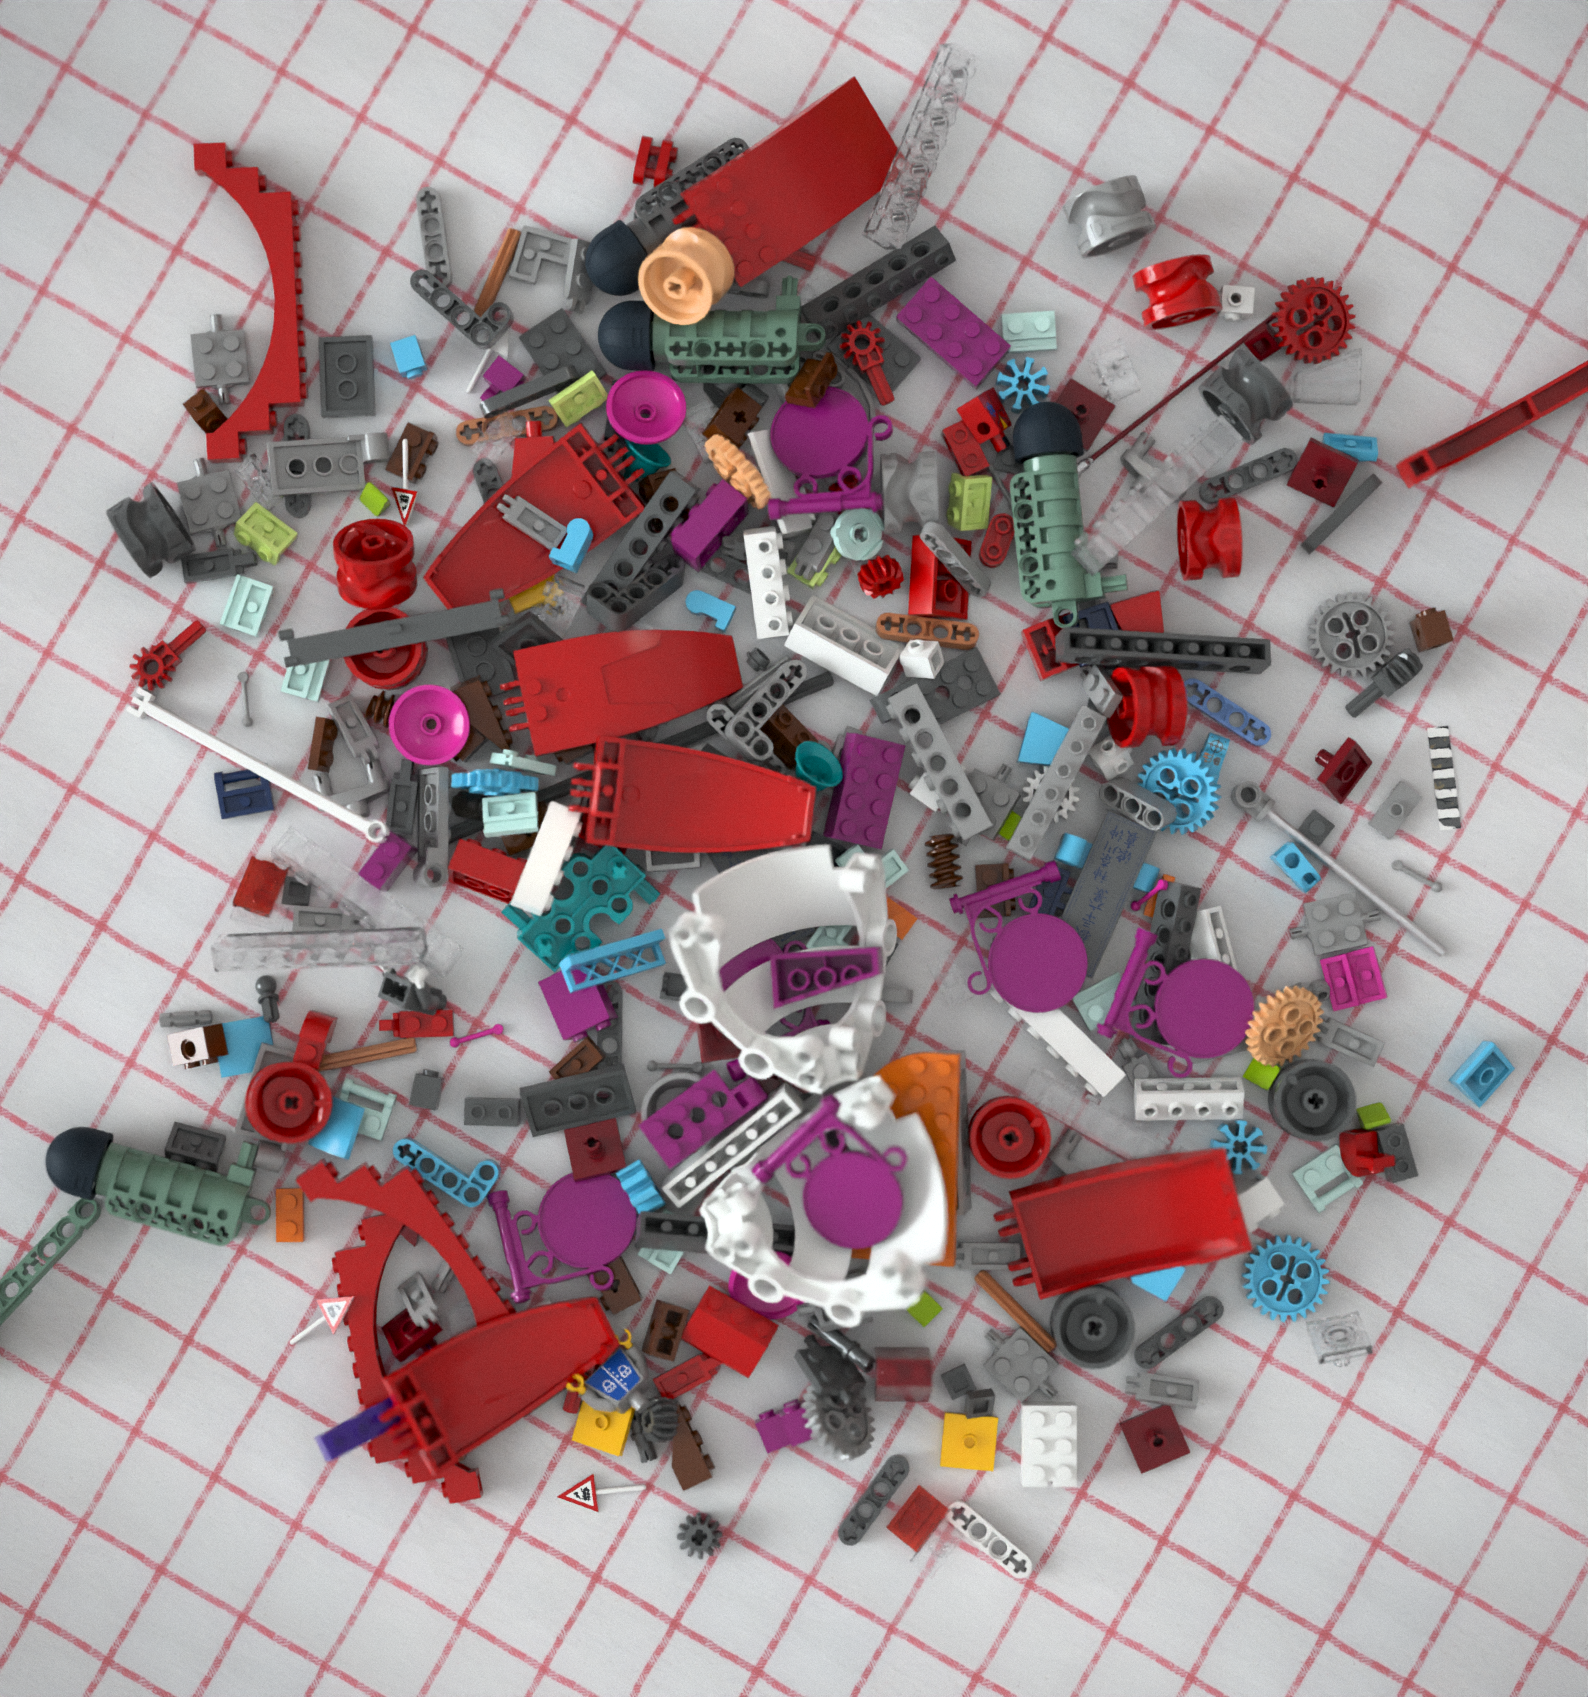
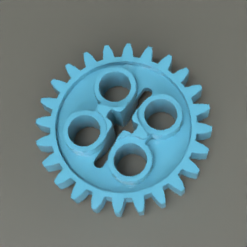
[1137,748,1221,835]
[451,769,539,796]
[1241,1234,1330,1322]

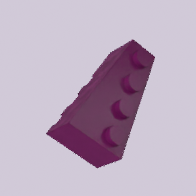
[770,946,883,1009]

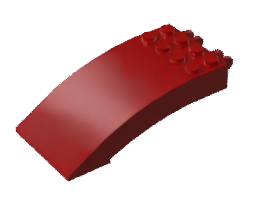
[672,76,909,287]
[993,1147,1253,1300]

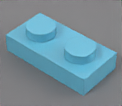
[1322,433,1378,462]

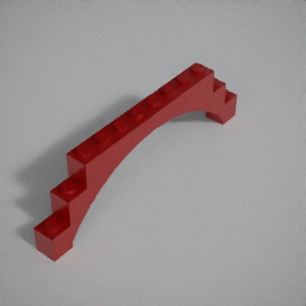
[193,142,308,464]
[1396,361,1588,489]
[295,1158,517,1326]
[332,1182,484,1504]

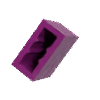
[358,831,418,892]
[538,965,618,1043]

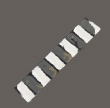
[1427,726,1461,831]

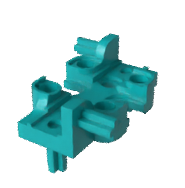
[501,845,661,972]

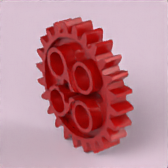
[1271,277,1356,364]

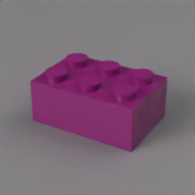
[671,479,749,573]

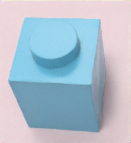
[390,335,428,379]

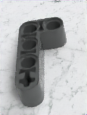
[410,269,514,350]
[586,554,685,632]

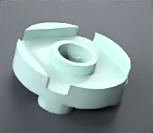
[830,508,884,561]

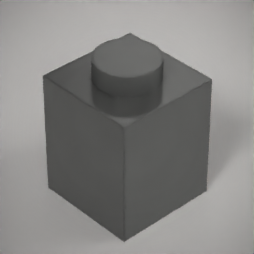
[409,1069,445,1110]

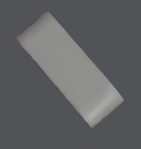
[1099,777,1177,831]

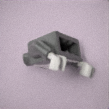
[375,950,447,1015]

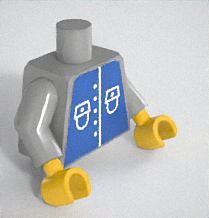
[566,1329,650,1414]

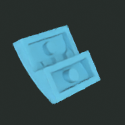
[218,1016,273,1078]
[308,1095,365,1160]

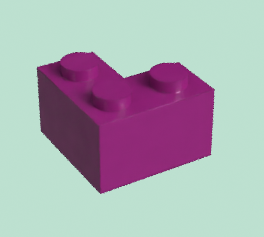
[755,1398,816,1454]

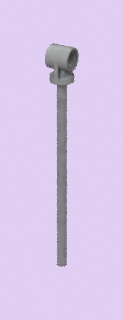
[1231,781,1447,957]

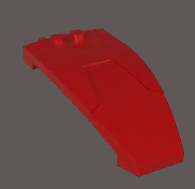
[423,423,646,609]
[500,630,744,757]
[568,735,816,853]
[379,1296,620,1475]

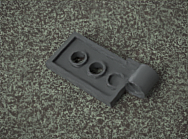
[870,647,1001,725]

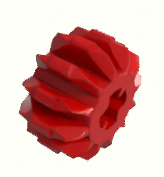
[857,555,904,599]

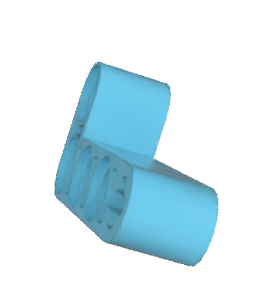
[1054,833,1160,893]
[393,1138,501,1207]

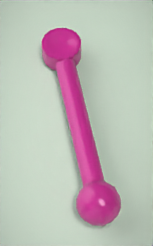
[1130,879,1168,911]
[450,1024,504,1048]

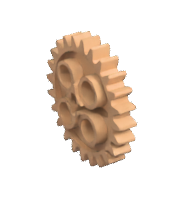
[704,434,771,510]
[1245,985,1324,1067]

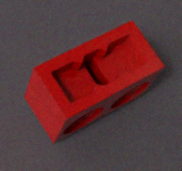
[941,420,990,476]

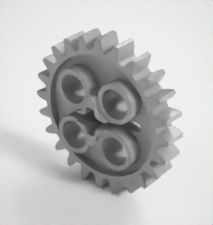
[1307,592,1395,679]
[801,1385,876,1461]

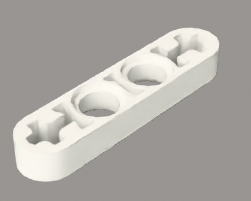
[946,1500,1032,1578]

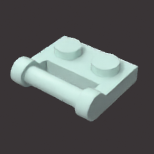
[339,1078,397,1141]
[1291,1144,1363,1213]

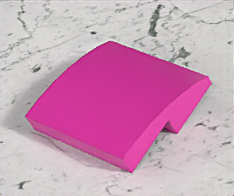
[1320,946,1388,1012]

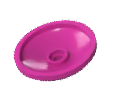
[606,371,686,445]
[389,684,470,765]
[728,1251,805,1320]

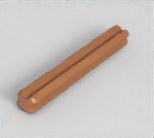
[473,228,521,317]
[314,1038,417,1072]
[974,1270,1057,1352]

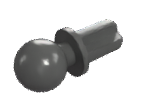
[255,975,280,1023]

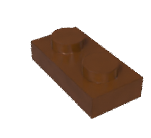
[308,717,338,773]
[549,1036,606,1079]

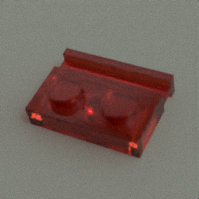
[232,856,289,918]
[886,1485,950,1553]

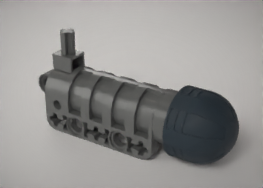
[585,138,749,296]

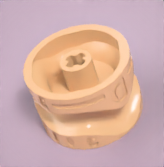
[638,227,734,325]

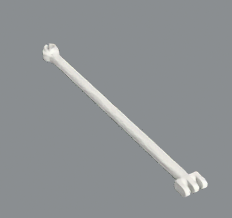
[126,688,389,843]

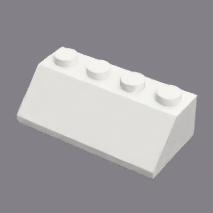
[748,429,816,540]
[784,595,905,696]

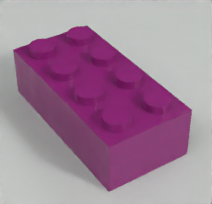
[896,277,1011,390]
[823,732,906,850]

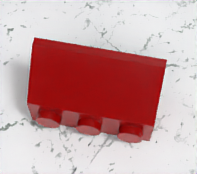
[908,535,972,620]
[448,839,527,910]
[681,1285,779,1378]

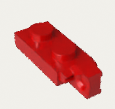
[379,1010,454,1038]
[653,1353,722,1400]

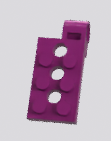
[638,1069,768,1169]

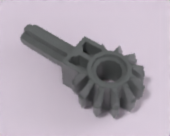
[1345,649,1423,718]

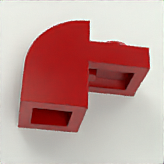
[292,1010,338,1069]
[1339,1128,1395,1177]

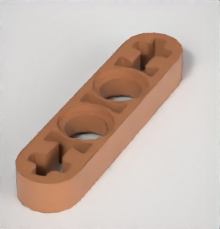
[456,406,558,446]
[875,613,979,650]

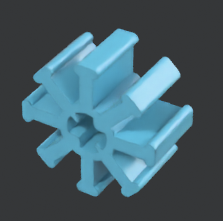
[996,357,1050,414]
[1210,1119,1267,1174]
[616,1160,666,1214]

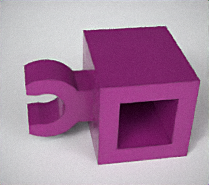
[480,356,526,402]

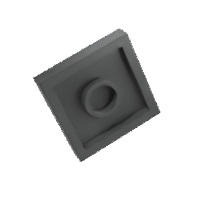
[491,611,563,667]

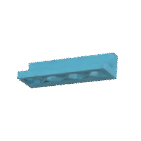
[559,929,666,993]

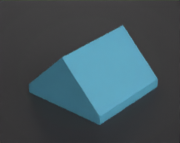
[1448,1041,1515,1108]
[1131,1266,1185,1302]

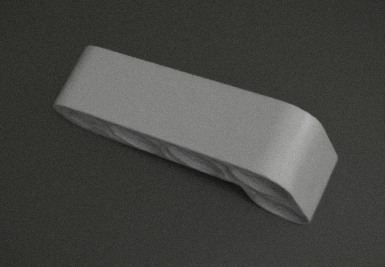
[725,660,807,761]

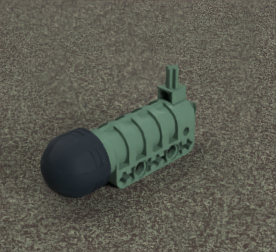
[598,275,826,384]
[1010,402,1128,629]
[45,1127,271,1246]

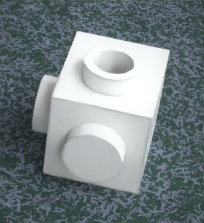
[1218,285,1255,322]
[900,639,945,679]
[1088,735,1134,782]

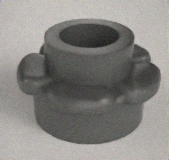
[746,647,771,672]

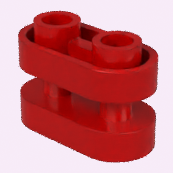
[633,135,678,190]
[979,513,1015,568]

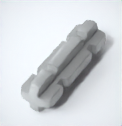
[159,1010,212,1028]
[431,1260,455,1293]

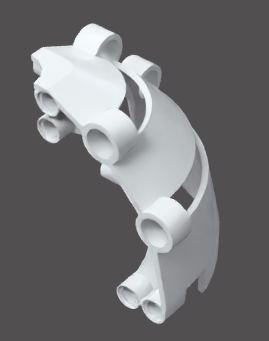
[671,845,897,1094]
[700,1076,947,1327]

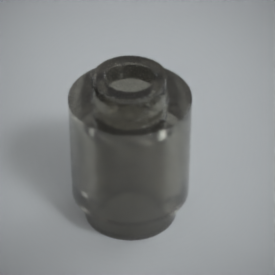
[451,790,488,821]

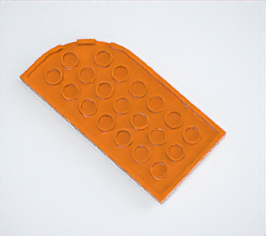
[851,1052,961,1267]

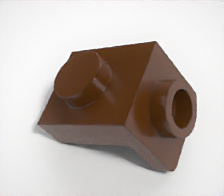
[183,388,228,433]

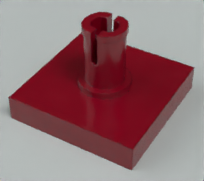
[1056,378,1116,452]
[1286,437,1359,508]
[1315,737,1373,804]
[696,1021,742,1063]
[564,1118,627,1182]
[381,1308,443,1363]
[1119,1405,1191,1474]

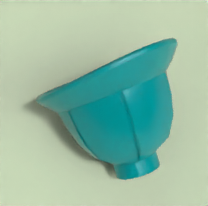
[622,439,671,482]
[795,741,843,793]

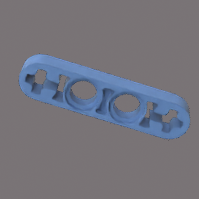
[1184,678,1271,746]

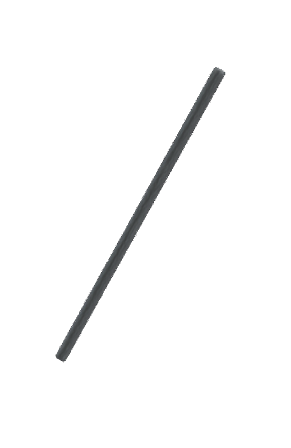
[448,672,834,844]

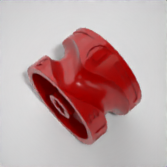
[1132,254,1223,330]
[1177,497,1242,581]
[333,519,418,609]
[343,607,428,690]
[1106,666,1187,748]
[244,1062,332,1143]
[968,1096,1051,1179]

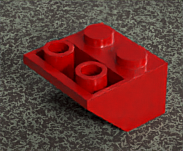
[1021,612,1079,681]

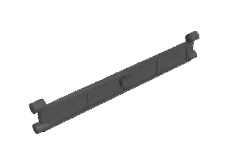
[278,588,510,668]

